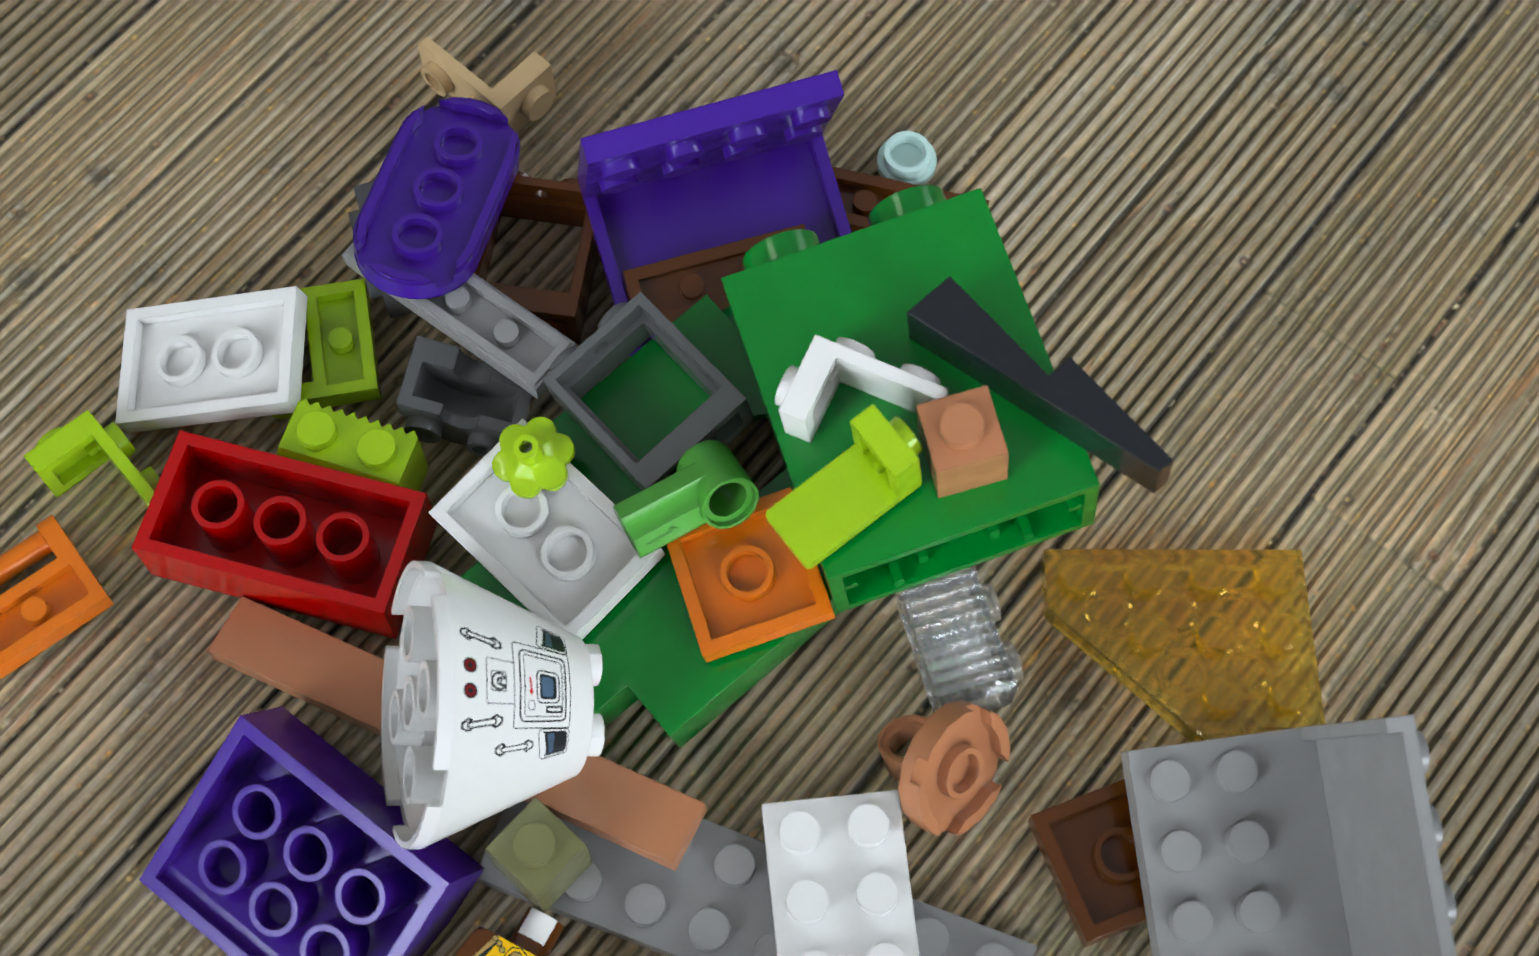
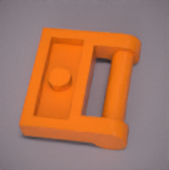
[0,514,114,679]

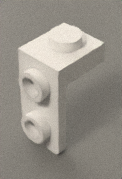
[775,335,948,443]

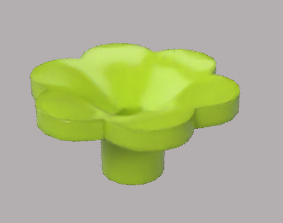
[492,417,575,499]

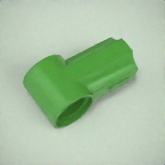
[613,440,759,558]

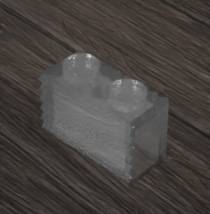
[896,567,1023,713]

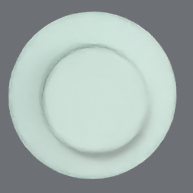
[877,131,937,185]

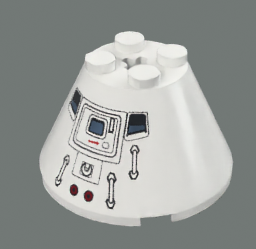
[381,561,605,849]

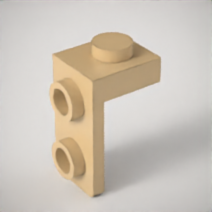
[417,36,557,133]

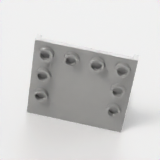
[1120,714,1457,956]

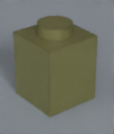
[485,797,592,913]

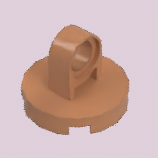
[877,700,1010,836]

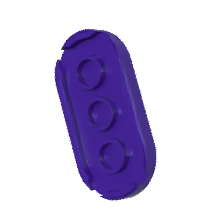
[353,97,520,299]

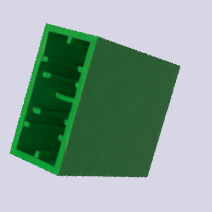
[721,185,1100,613]

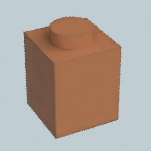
[916,385,1008,498]

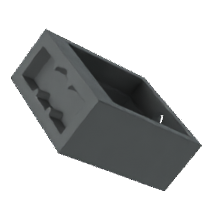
[542,291,755,491]

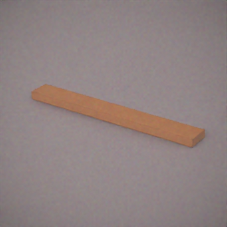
[207,596,707,871]

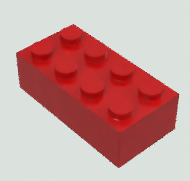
[131,430,438,639]

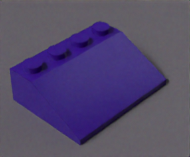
[139,706,485,956]

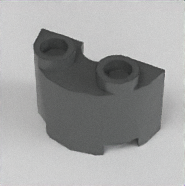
[396,336,533,458]

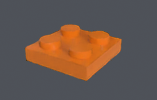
[667,487,836,662]

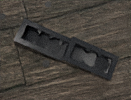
[907,276,1173,494]

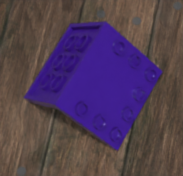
[577,70,852,358]

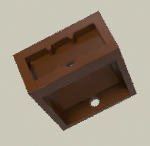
[474,171,599,345]

